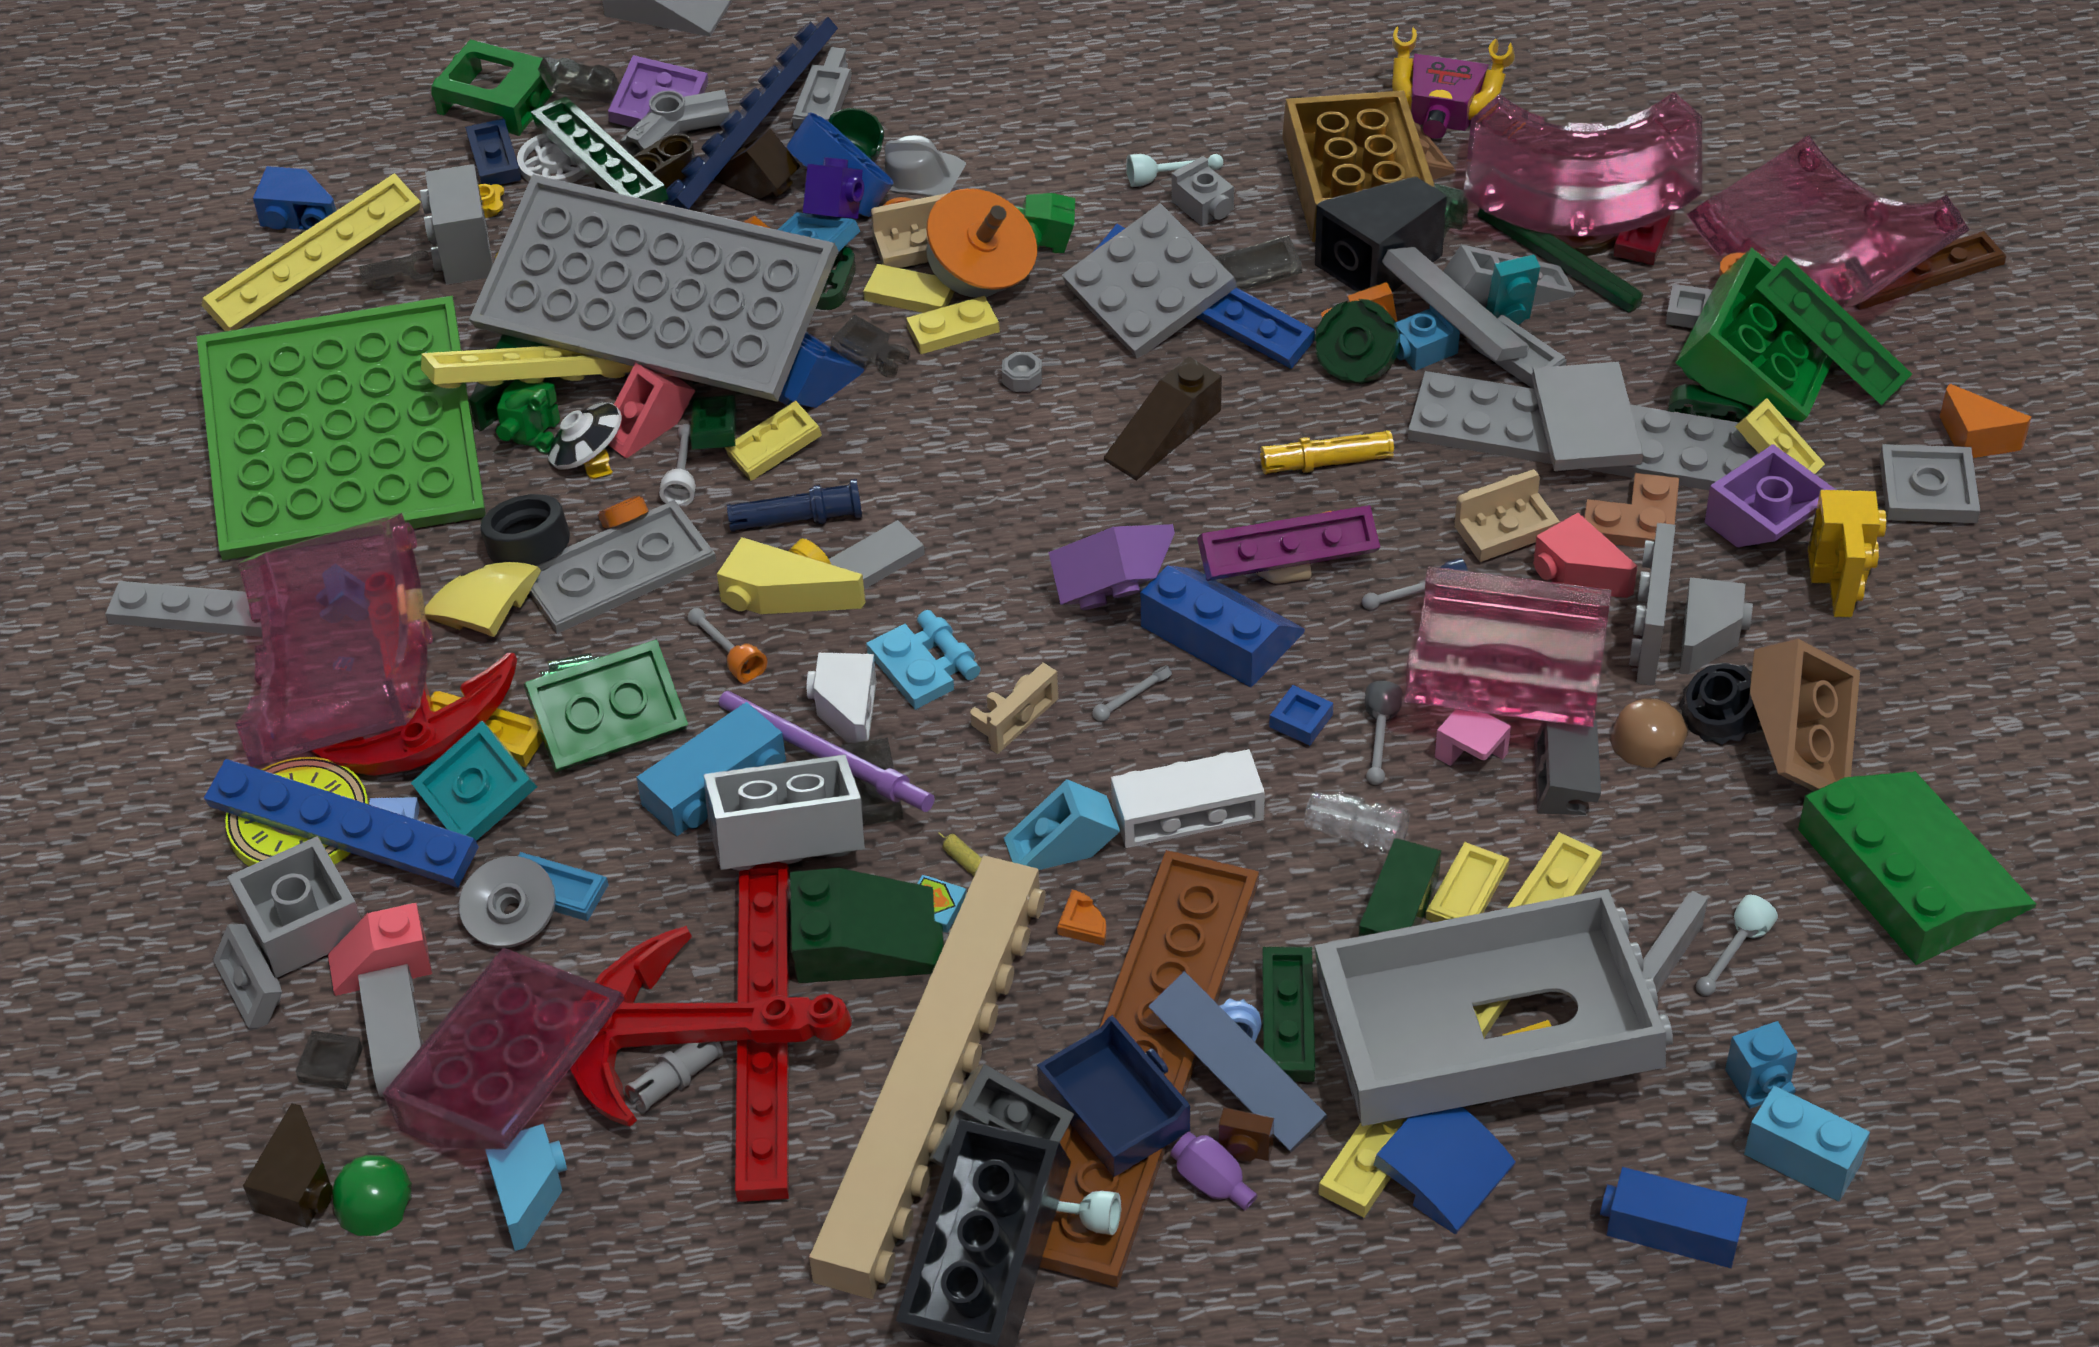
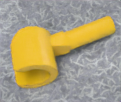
[584,449,613,479]

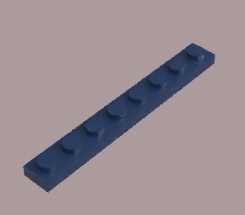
[663,17,838,210]

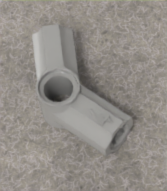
[620,90,730,156]

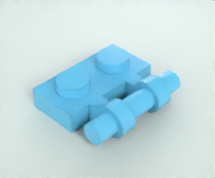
[866,610,981,709]

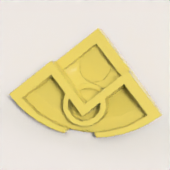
[421,562,541,637]

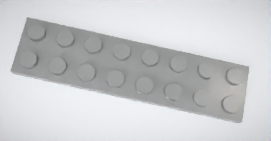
[1408,371,1759,490]

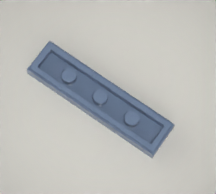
[1148,971,1328,1152]

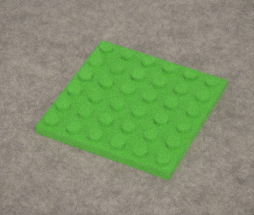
[197,296,486,560]

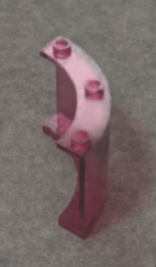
[1463,91,1702,236]
[1686,135,1970,308]
[235,513,433,767]

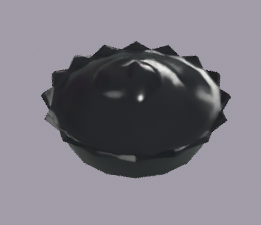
[1679,663,1760,745]

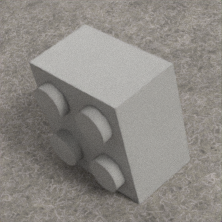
[420,164,493,285]
[227,836,361,978]

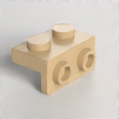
[871,193,947,268]
[1454,469,1560,562]

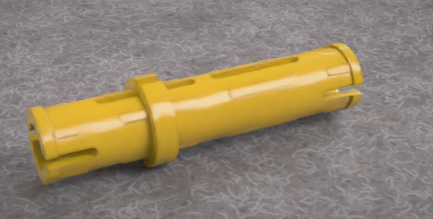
[1260,430,1394,474]

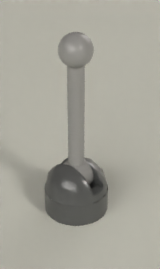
[1365,681,1403,785]

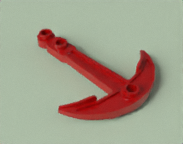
[305,572,518,776]
[568,926,852,1127]

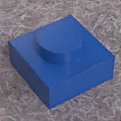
[1269,685,1333,745]

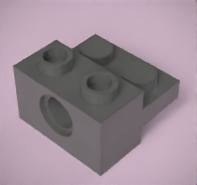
[929,1064,1074,1168]

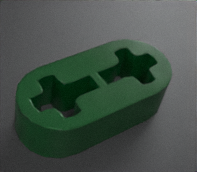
[816,246,856,310]
[1668,384,1753,422]

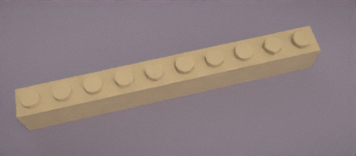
[809,855,1046,1299]

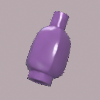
[1170,1132,1258,1211]

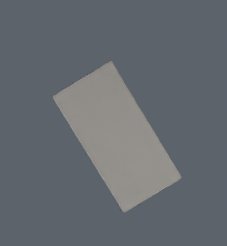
[529,500,716,634]

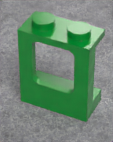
[431,39,557,136]

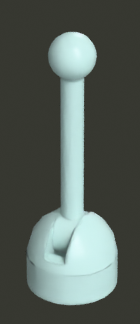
[1126,154,1224,187]
[1057,1191,1121,1235]

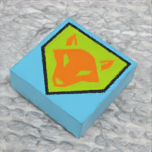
[917,875,967,933]

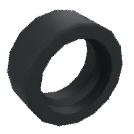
[480,494,570,566]

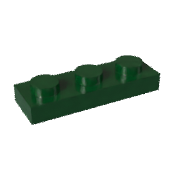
[1262,947,1315,1082]

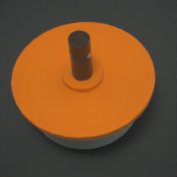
[926,189,1037,298]

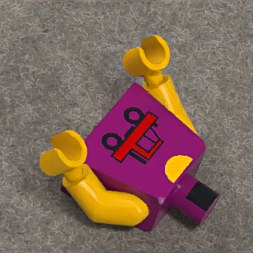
[1392,27,1515,139]

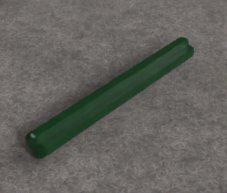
[1478,197,1643,313]

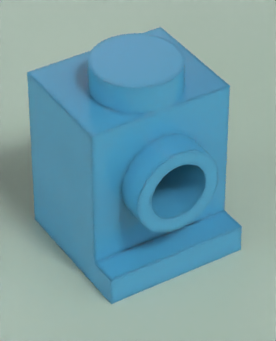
[1396,305,1460,371]
[1725,1021,1798,1109]

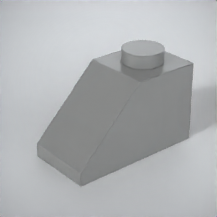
[1680,577,1753,674]

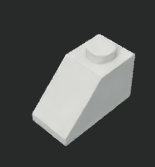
[807,653,876,753]

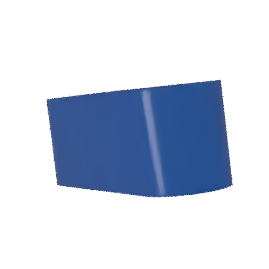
[787,112,894,217]

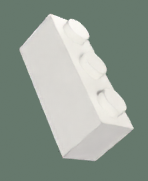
[1111,749,1265,848]

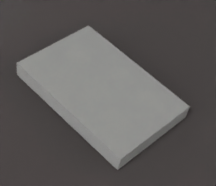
[1532,362,1643,471]

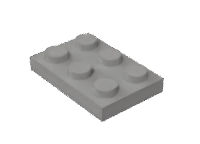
[1629,523,1676,685]

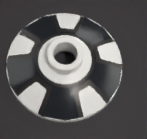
[548,403,622,469]

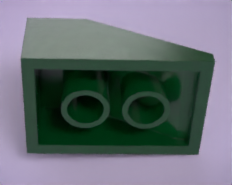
[790,868,944,984]

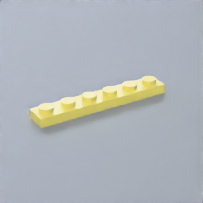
[202,173,421,331]
[421,346,633,388]

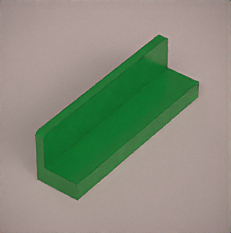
[1755,255,1912,406]

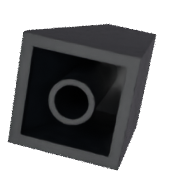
[1315,176,1447,292]

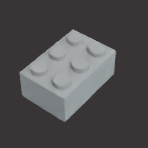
[704,755,865,870]

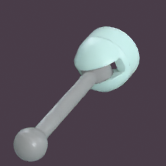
[1696,895,1778,996]

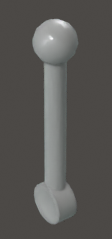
[1092,665,1172,722]

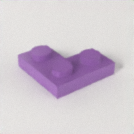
[608,55,708,127]

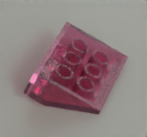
[383,948,624,1150]

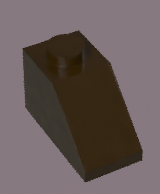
[713,128,801,199]
[243,1103,333,1228]

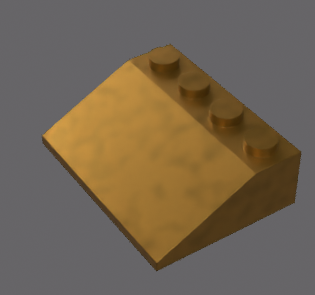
[1282,91,1435,242]

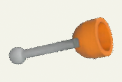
[688,608,767,684]

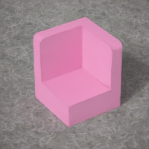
[1435,701,1511,766]

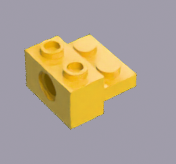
[1808,490,1886,617]

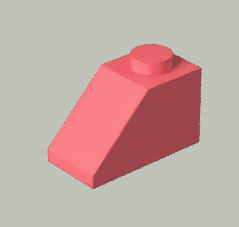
[608,363,695,458]
[1533,513,1638,598]
[328,903,432,996]

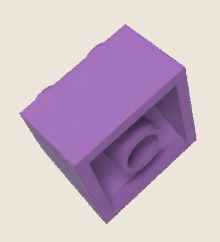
[1705,444,1836,547]
[1048,524,1175,610]

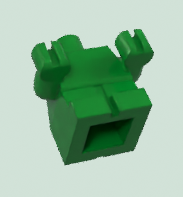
[1015,193,1075,253]
[496,379,560,454]

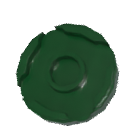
[1315,299,1400,384]

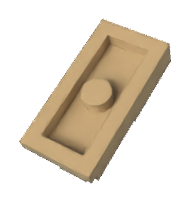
[970,663,1058,754]

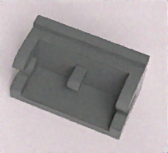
[1534,713,1601,815]

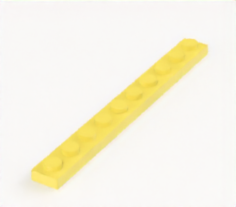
[1319,832,1603,1218]

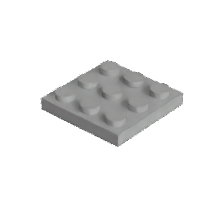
[1062,203,1237,358]

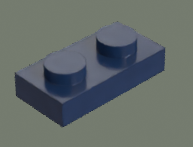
[465,119,521,185]

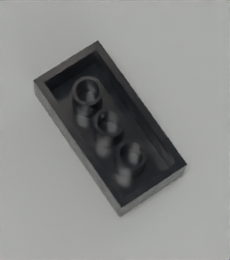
[896,1119,1071,1347]

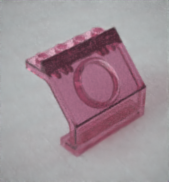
[1404,566,1612,728]

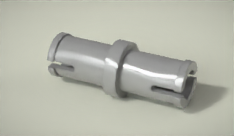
[625,1042,723,1112]

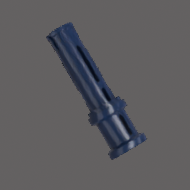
[727,479,863,532]

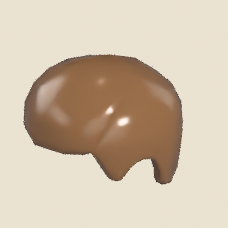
[1610,698,1688,768]

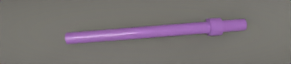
[719,691,935,812]

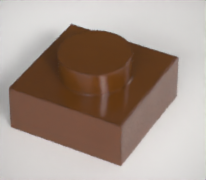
[1219,1107,1274,1161]

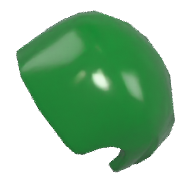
[332,1155,412,1236]

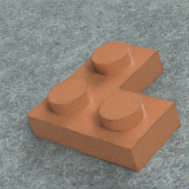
[1585,473,1679,548]

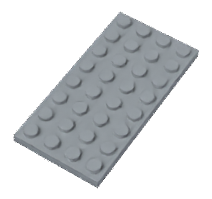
[469,174,839,402]

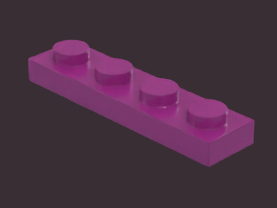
[1197,505,1381,581]

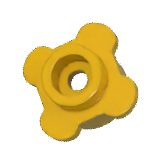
[479,184,504,218]

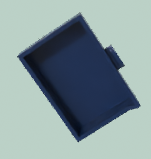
[1037,1015,1190,1177]

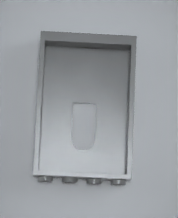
[1315,889,1673,1126]

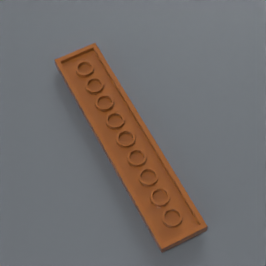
[1040,850,1259,1288]

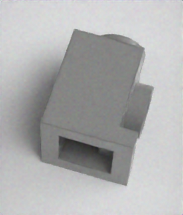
[1172,156,1234,227]

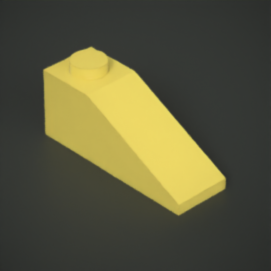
[717,537,865,614]

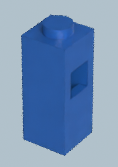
[1600,1167,1748,1269]

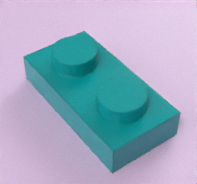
[1486,254,1541,325]

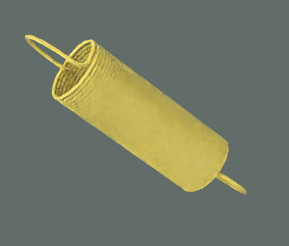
[938,832,982,876]

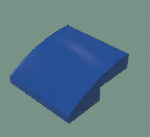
[1374,1107,1516,1235]

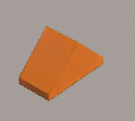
[1940,384,2031,458]

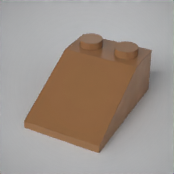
[1750,639,1860,791]

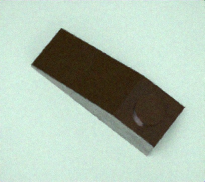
[1104,357,1222,481]

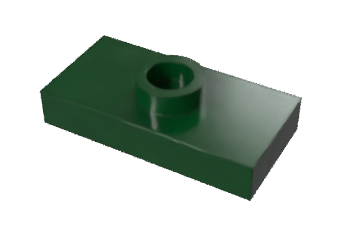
[690,395,736,450]

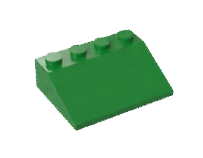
[1675,248,1833,422]
[1798,771,2036,965]

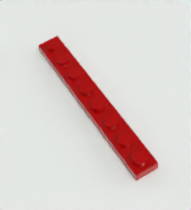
[735,862,789,1202]

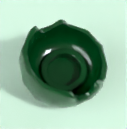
[829,108,884,163]

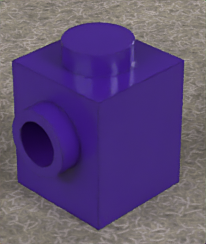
[803,157,864,219]

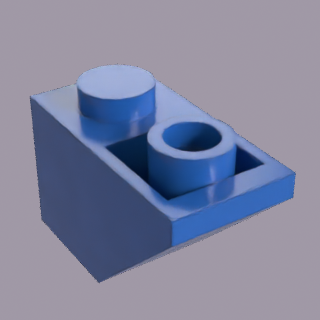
[253,166,336,230]

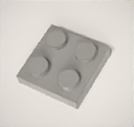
[1879,444,1980,523]

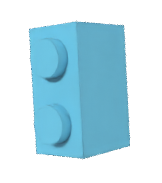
[1744,1085,1870,1202]

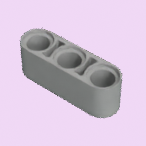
[358,964,430,1097]

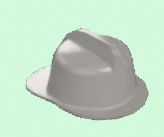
[884,135,966,196]

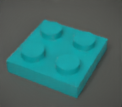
[411,721,538,841]

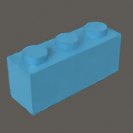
[636,702,786,836]

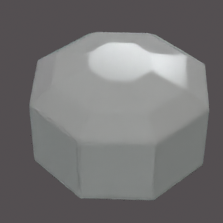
[1002,352,1042,392]

